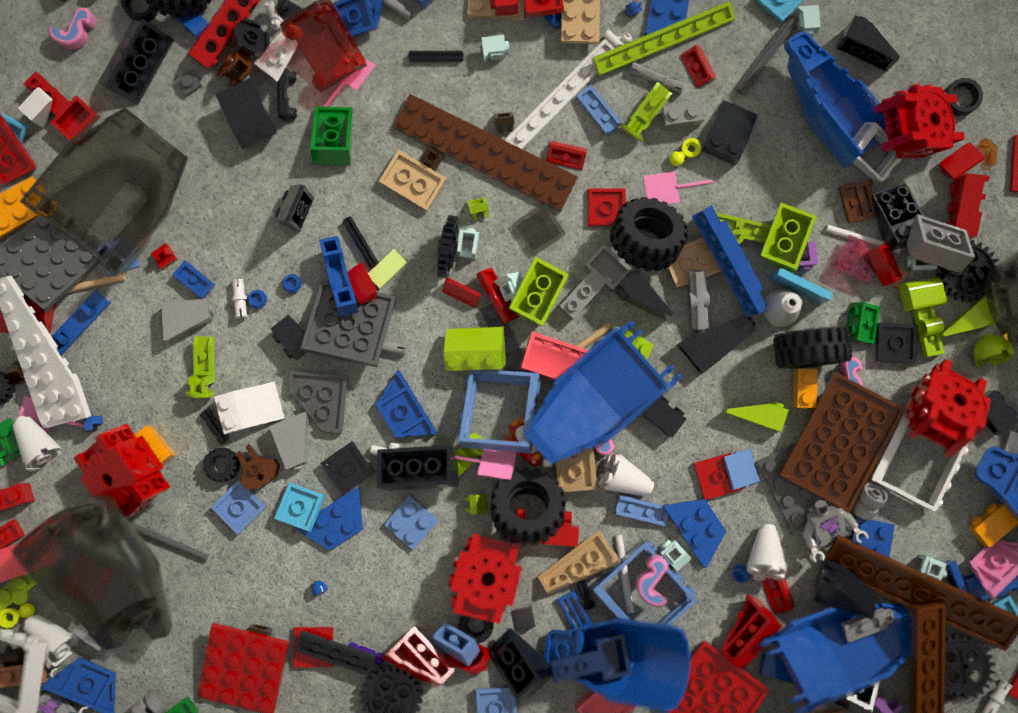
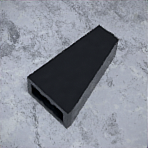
[677,315,757,374]

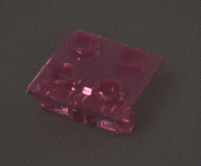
[834,234,876,284]

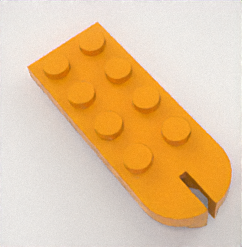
[0,176,54,239]

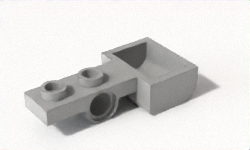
[559,244,632,320]

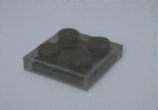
[514,203,566,255]

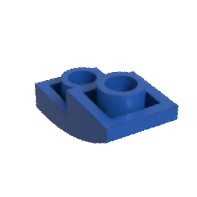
[174,14,208,38]
[759,654,795,684]

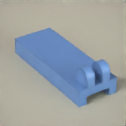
[576,85,621,136]
[614,495,668,526]

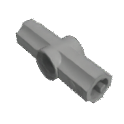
[687,270,710,330]

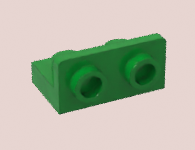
[846,302,881,344]

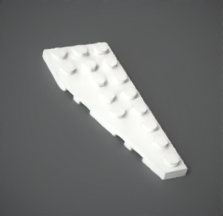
[0,276,91,429]

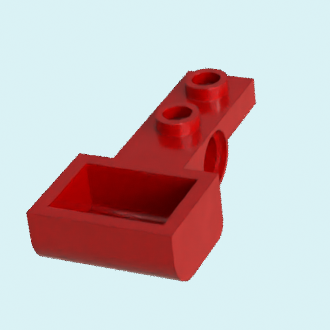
[23,71,100,143]

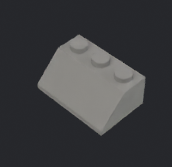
[907,214,975,273]

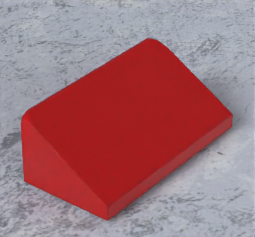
[680,45,717,88]
[546,140,587,170]
[939,142,985,180]
[868,242,902,286]
[347,262,377,305]
[442,278,481,308]
[762,578,796,614]

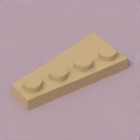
[538,530,621,594]

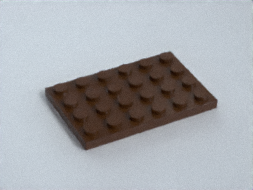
[778,372,906,513]

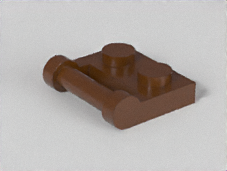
[838,179,877,224]

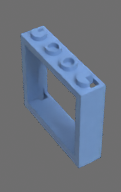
[457,370,541,453]
[591,539,698,625]

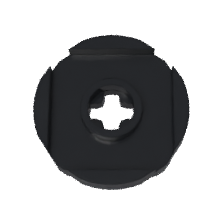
[231,19,270,57]

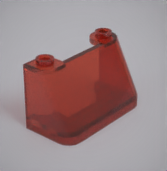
[280,0,367,93]

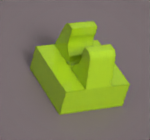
[467,197,489,220]
[465,494,487,515]

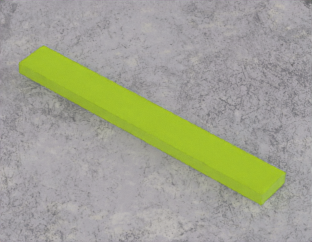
[592,1,735,76]

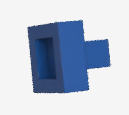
[84,411,103,432]

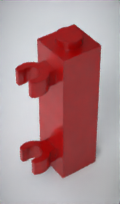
[508,508,579,547]

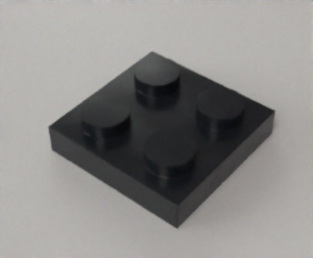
[875,323,918,364]
[320,441,375,495]

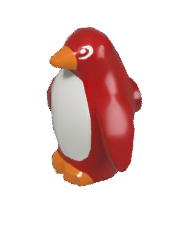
[504,417,542,466]

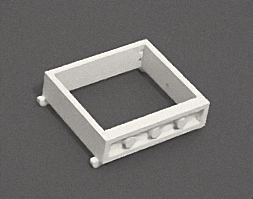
[867,410,968,514]
[0,627,47,713]

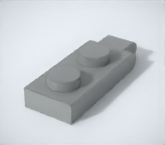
[841,608,895,643]

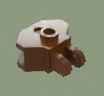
[216,50,253,87]
[236,444,280,489]

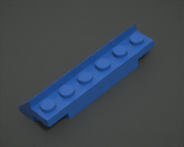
[692,205,767,318]

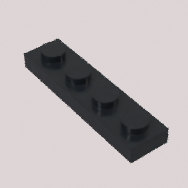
[480,304,523,372]
[295,630,376,676]

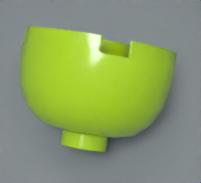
[972,333,1016,368]

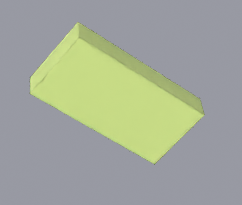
[368,249,407,289]

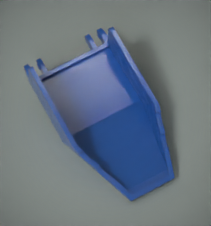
[525,321,682,464]
[760,603,912,713]

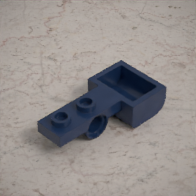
[549,634,631,682]

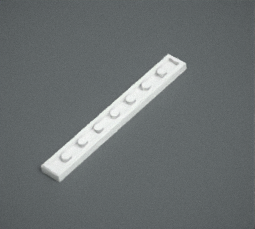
[505,39,615,149]

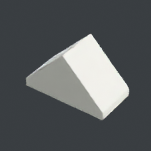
[18,87,53,128]

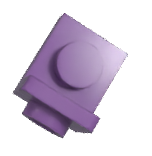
[798,241,818,271]
[874,696,904,713]

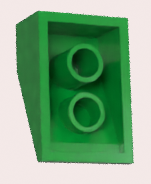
[310,106,353,165]

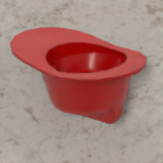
[445,644,489,675]

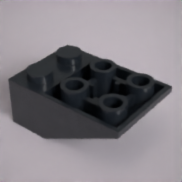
[871,182,924,252]

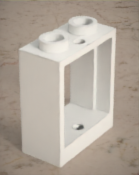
[853,122,902,182]

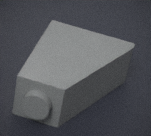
[161,299,216,342]
[269,412,310,471]

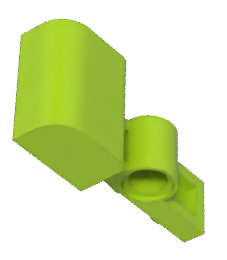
[898,277,947,358]

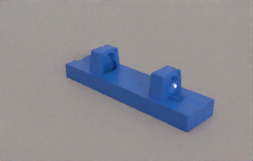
[51,290,111,356]

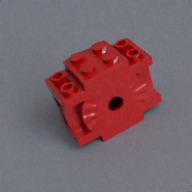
[874,84,965,159]
[905,359,991,458]
[73,424,170,523]
[448,533,522,624]

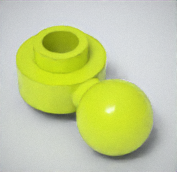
[669,138,701,167]
[0,603,35,628]

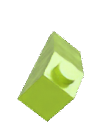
[940,296,1001,337]
[723,401,789,432]

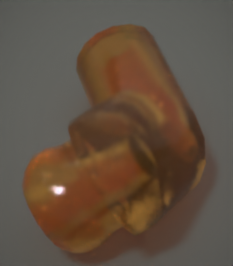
[979,138,998,165]

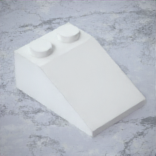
[214,382,285,434]

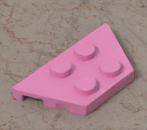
[970,540,1018,599]

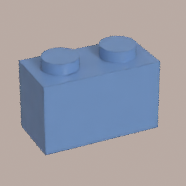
[432,622,480,666]

